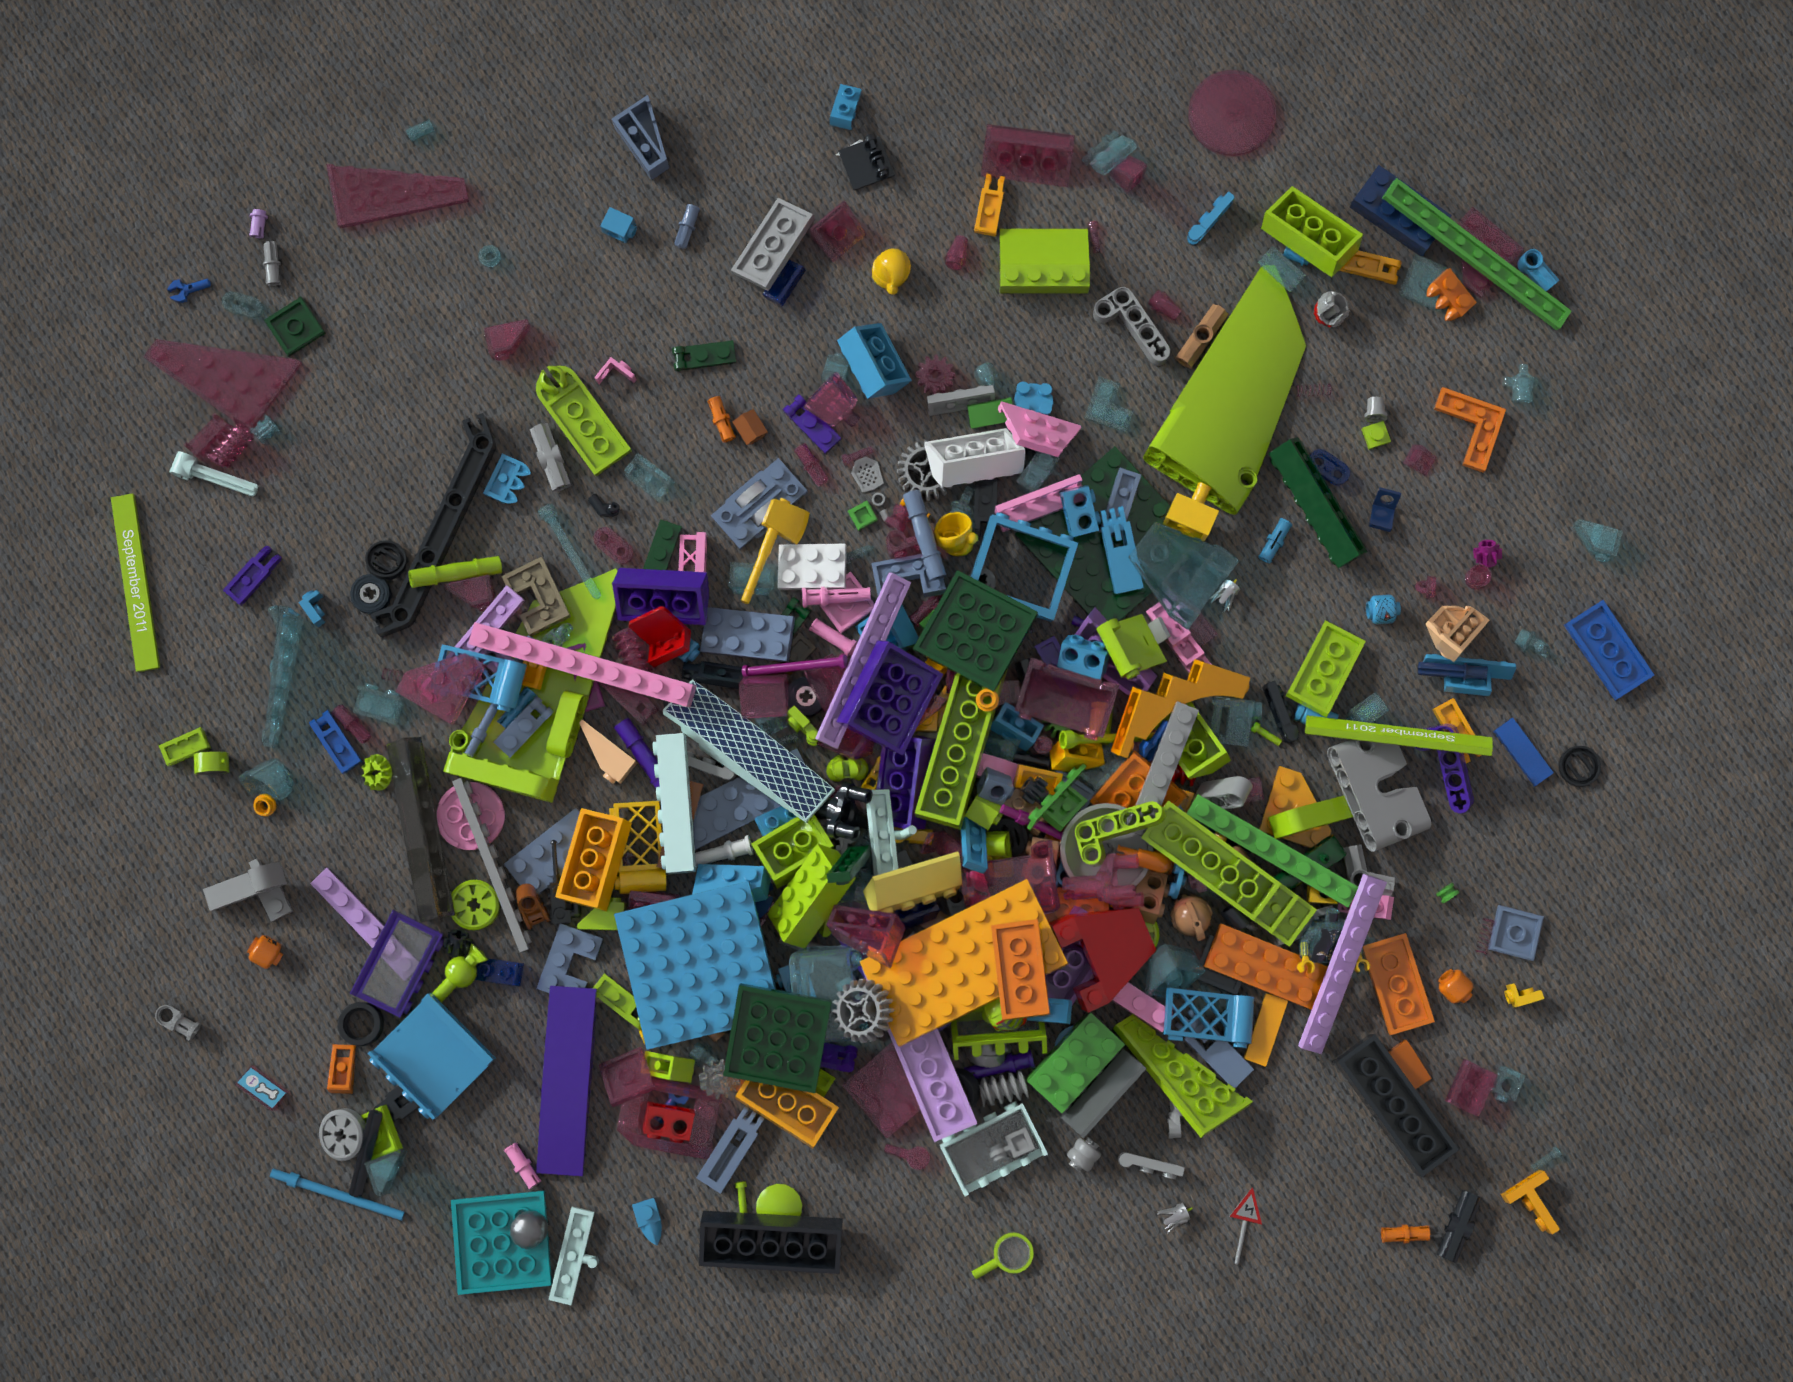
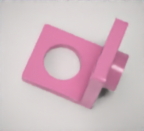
[594,357,637,385]

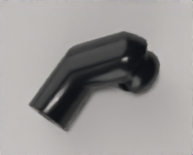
[588,494,620,517]

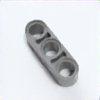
[1191,776,1253,809]

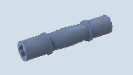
[903,490,947,581]

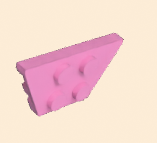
[998,401,1081,457]

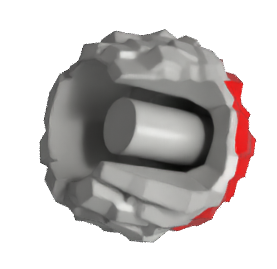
[1314,291,1350,328]

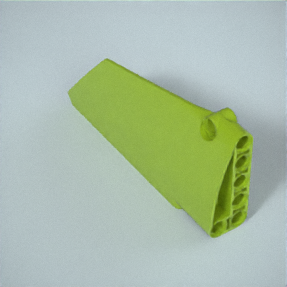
[1143,265,1306,515]
[443,568,618,803]

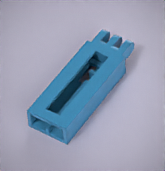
[1100,506,1144,594]

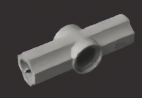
[530,423,571,492]

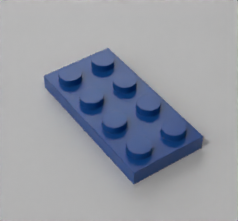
[1564,600,1654,700]

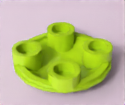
[756,1184,802,1216]

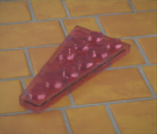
[326,164,469,229]

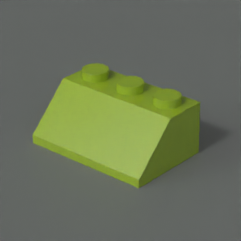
[1154,702,1231,779]

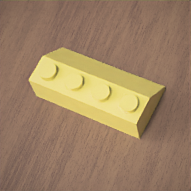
[863,851,962,917]

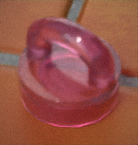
[1415,576,1436,599]

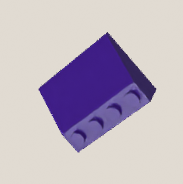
[836,640,943,755]

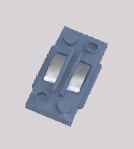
[711,458,808,550]

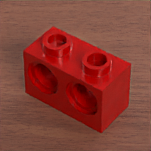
[642,1101,695,1143]

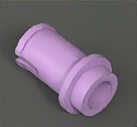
[249,209,268,238]

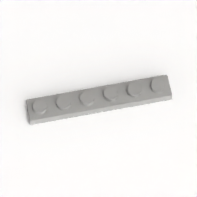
[1128,701,1199,836]

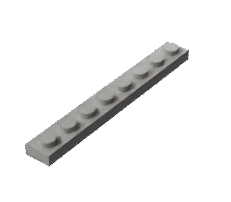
[452,778,532,952]

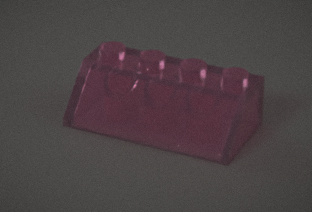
[981,124,1075,187]

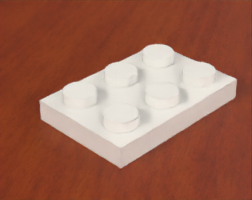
[778,544,847,590]

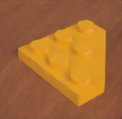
[1259,766,1331,848]

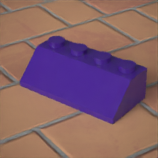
[612,568,709,625]
[876,735,936,830]

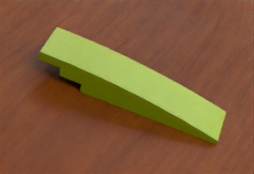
[1141,800,1317,947]

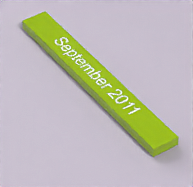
[111,493,160,672]
[1305,715,1493,756]

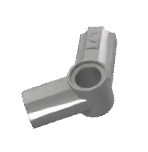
[1343,844,1395,896]

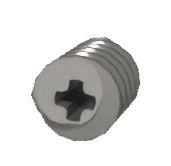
[979,1071,1029,1107]

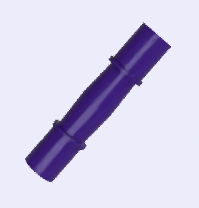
[614,718,660,788]

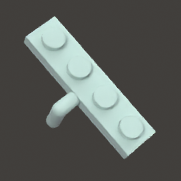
[866,789,917,876]
[549,1206,599,1305]

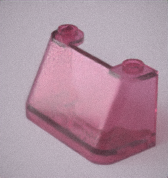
[1015,658,1119,741]
[961,840,1060,914]

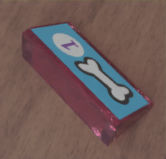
[235,1065,289,1111]

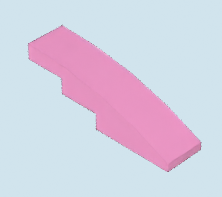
[1146,599,1212,673]

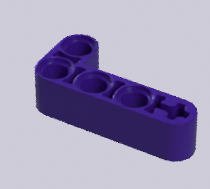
[1415,724,1474,813]

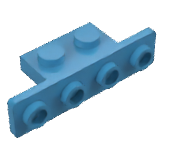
[1423,654,1516,696]

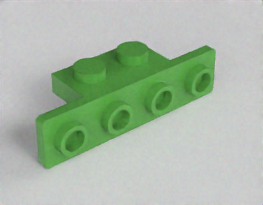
[1026,763,1088,832]

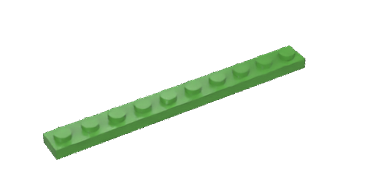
[1382,178,1571,330]

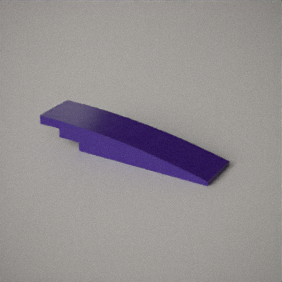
[536,986,597,1176]

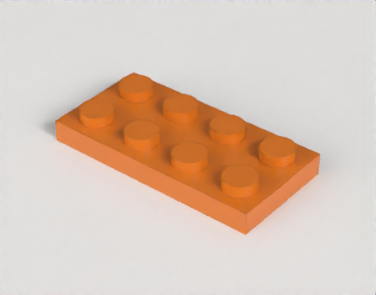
[991,919,1051,1021]
[1362,933,1435,1035]

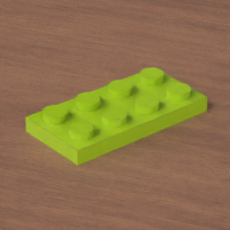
[1286,620,1366,717]

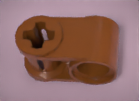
[516,884,551,930]

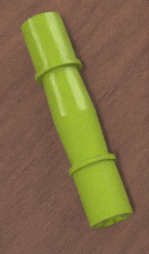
[408,556,502,588]

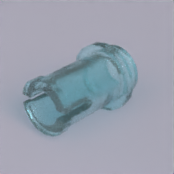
[405,118,435,142]

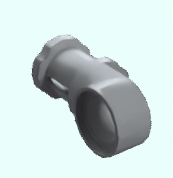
[155,1005,201,1041]
[1167,1099,1183,1139]

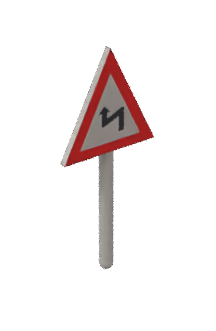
[1229,1187,1262,1265]

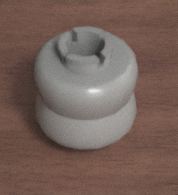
[1067,1137,1101,1172]

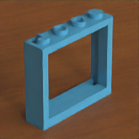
[971,513,1078,622]

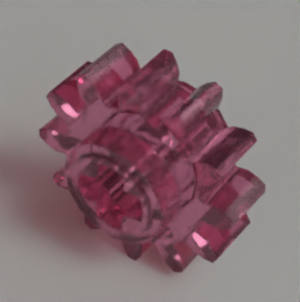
[916,354,955,395]

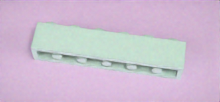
[653,733,696,874]

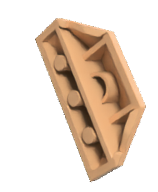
[1426,606,1490,662]

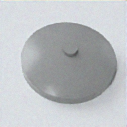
[1060,803,1153,896]

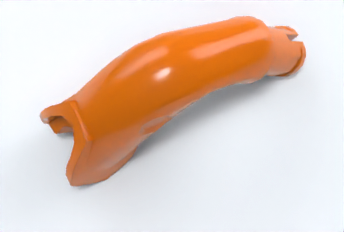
[1115,844,1174,875]

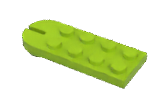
[536,366,632,477]

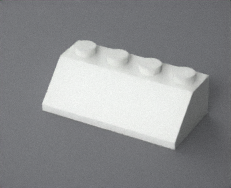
[925,428,1025,487]

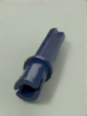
[1418,662,1488,681]

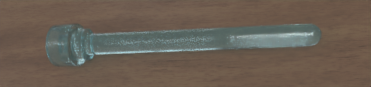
[537,503,601,599]

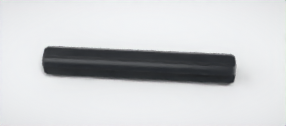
[349,1109,383,1197]

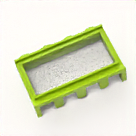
[951,1007,1047,1060]

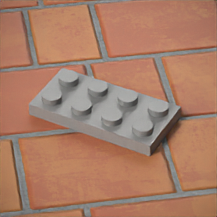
[731,198,815,291]

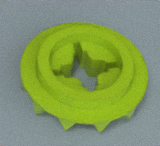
[361,754,392,791]

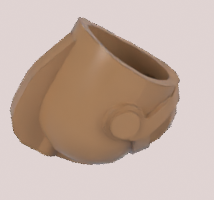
[1170,893,1213,941]

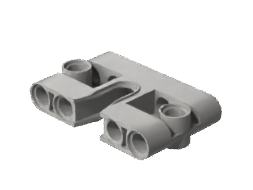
[1327,739,1431,852]

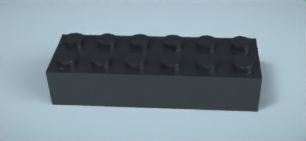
[1333,1034,1459,1177]
[699,1211,843,1274]

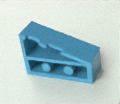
[692,864,771,902]

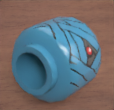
[1366,595,1401,624]

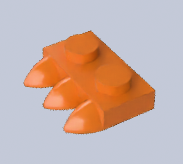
[1426,268,1477,321]

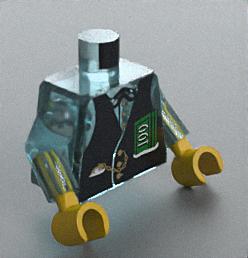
[1297,908,1370,974]

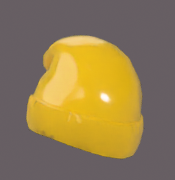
[872,248,911,295]
[934,512,978,556]

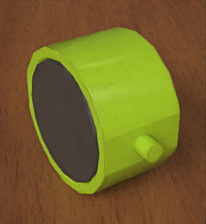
[193,752,230,775]

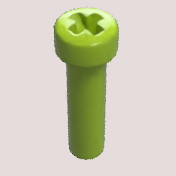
[1251,722,1282,746]
[735,1181,747,1213]

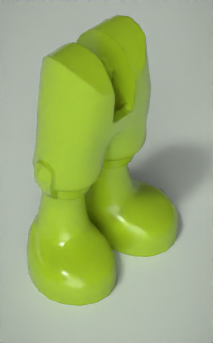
[826,754,869,782]

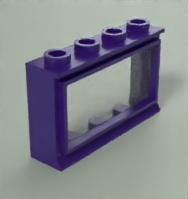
[350,909,444,1018]

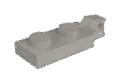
[249,859,293,922]

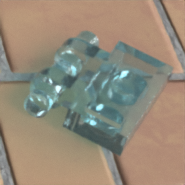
[1082,130,1137,176]

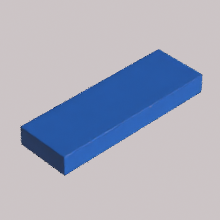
[1493,718,1554,786]

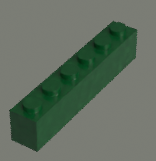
[1269,437,1368,568]

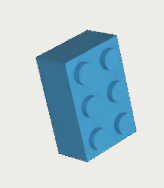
[837,323,912,399]

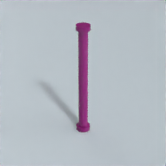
[742,654,848,679]

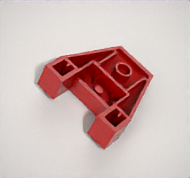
[1049,907,1156,1013]

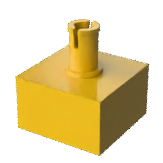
[1162,482,1219,543]

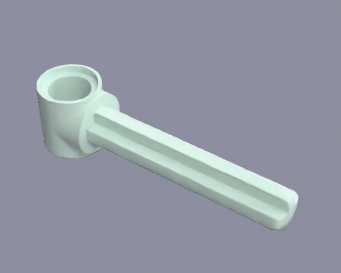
[169,451,258,497]

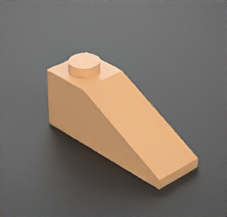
[579,720,637,784]

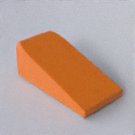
[1388,1040,1431,1089]
[327,1044,356,1094]

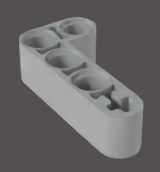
[1093,287,1170,366]
[203,862,287,911]

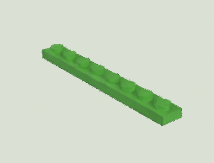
[1186,794,1358,907]

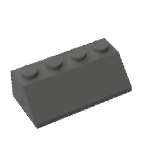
[1060,1049,1147,1138]

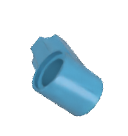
[1517,249,1559,291]

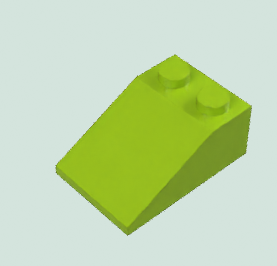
[751,815,834,889]

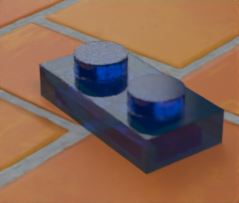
[762,260,806,306]

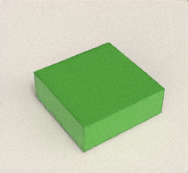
[848,501,878,531]

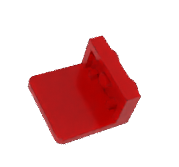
[629,606,691,668]

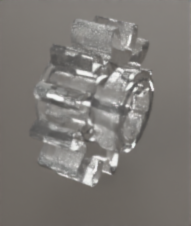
[699,1059,741,1099]

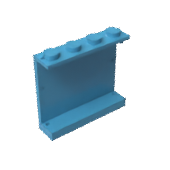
[367,993,496,1120]

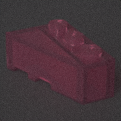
[827,905,905,969]

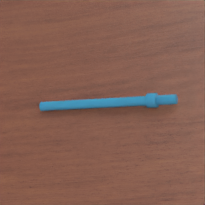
[270,1168,405,1221]

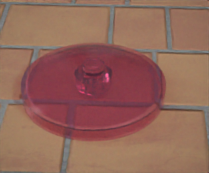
[1188,70,1277,156]

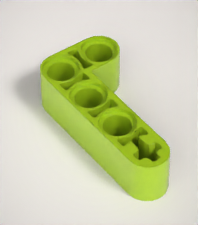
[1268,795,1353,839]
[1075,801,1166,867]

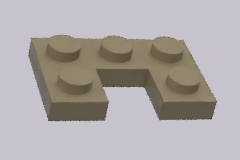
[501,557,571,637]

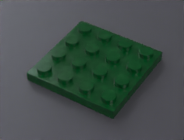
[913,570,1038,692]
[723,983,832,1093]

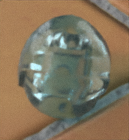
[974,362,999,386]

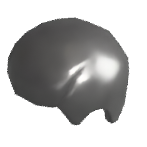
[510,1211,548,1249]

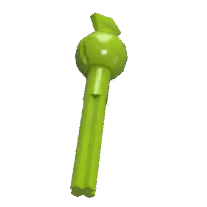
[432,944,488,1003]

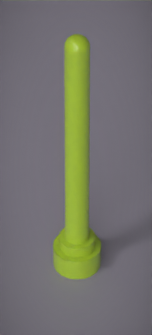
[1059,730,1155,749]

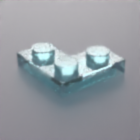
[1084,376,1134,433]

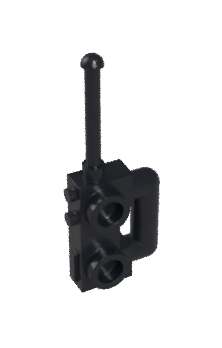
[547,840,582,924]

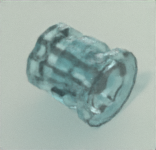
[250,414,281,444]

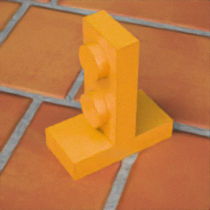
[1500,1170,1560,1234]

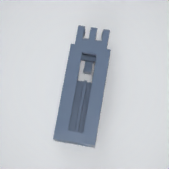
[1174,1009,1254,1088]
[696,1106,765,1194]

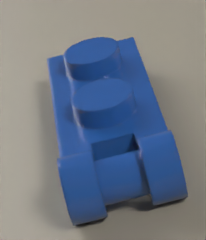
[309,710,363,774]

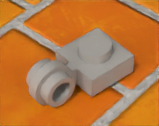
[989,1127,1035,1162]

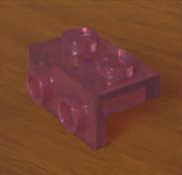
[1445,1059,1497,1116]

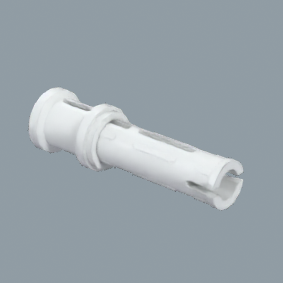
[695,835,754,867]

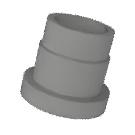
[1365,397,1387,422]

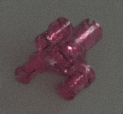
[1062,853,1144,910]

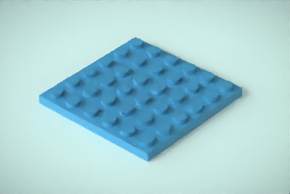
[614,881,776,1050]

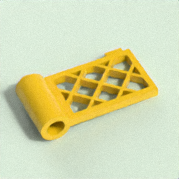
[609,801,666,894]

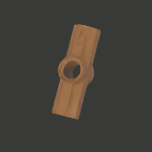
[1175,304,1229,369]

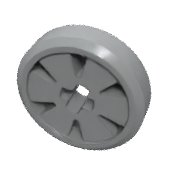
[319,1108,366,1161]

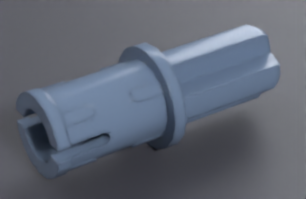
[674,204,700,249]

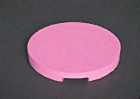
[436,782,505,850]

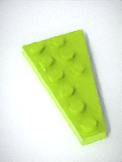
[1113,1014,1253,1138]

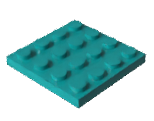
[451,1190,552,1295]

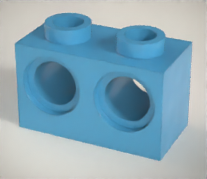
[1059,485,1101,537]
[1057,635,1110,680]

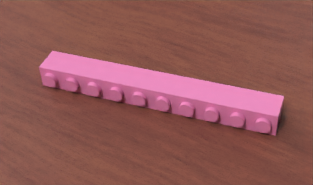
[468,622,697,708]

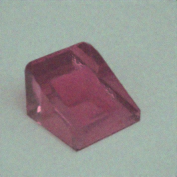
[1403,444,1436,476]

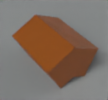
[733,409,768,445]

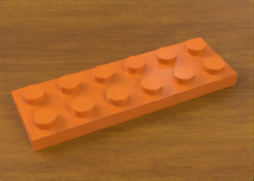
[1204,924,1328,1010]

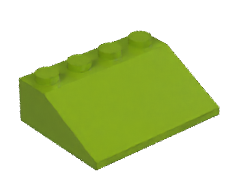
[1000,229,1090,294]

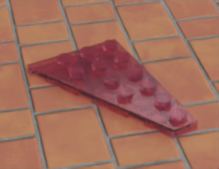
[143,339,302,433]

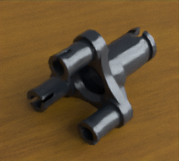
[814,782,873,842]

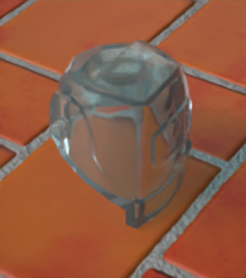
[238,758,294,801]

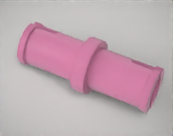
[504,1142,541,1190]

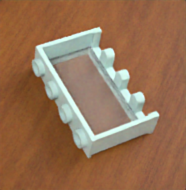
[939,1101,1048,1196]

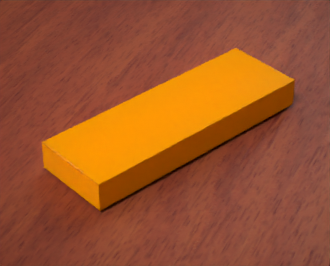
[1244,993,1288,1067]

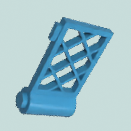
[431,644,527,712]
[1164,988,1254,1048]

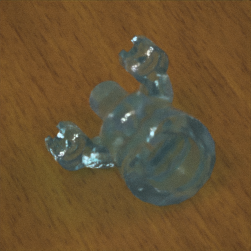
[1503,364,1538,403]

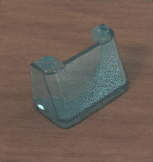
[789,945,869,1043]

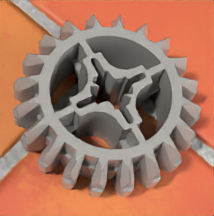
[897,441,953,501]
[831,979,895,1043]

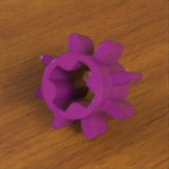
[1473,540,1502,568]

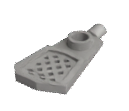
[851,456,891,521]

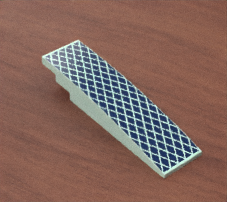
[663,680,835,823]

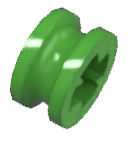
[1436,883,1459,904]

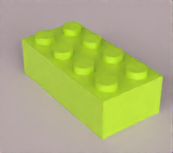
[1261,186,1363,277]
[767,843,856,949]

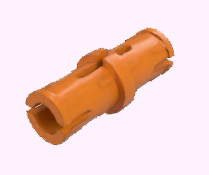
[707,396,736,443]
[1381,1225,1430,1244]

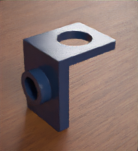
[1369,487,1401,532]

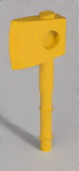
[741,498,810,604]

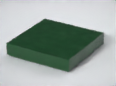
[264,296,326,357]

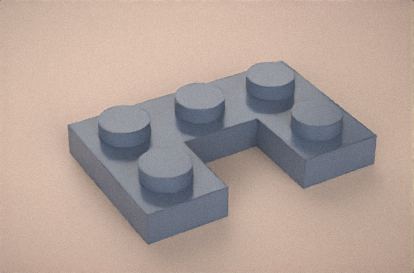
[872,554,946,598]
[536,923,604,993]

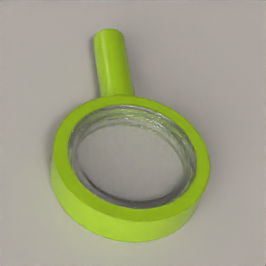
[971,1232,1034,1279]

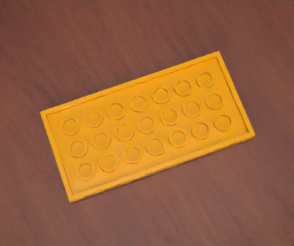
[859,879,1068,1047]

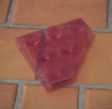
[1458,206,1524,298]
[395,653,486,725]

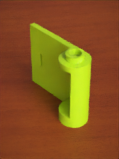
[1096,614,1167,680]

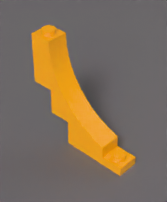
[1111,659,1250,758]

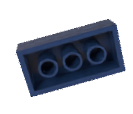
[1350,165,1452,257]

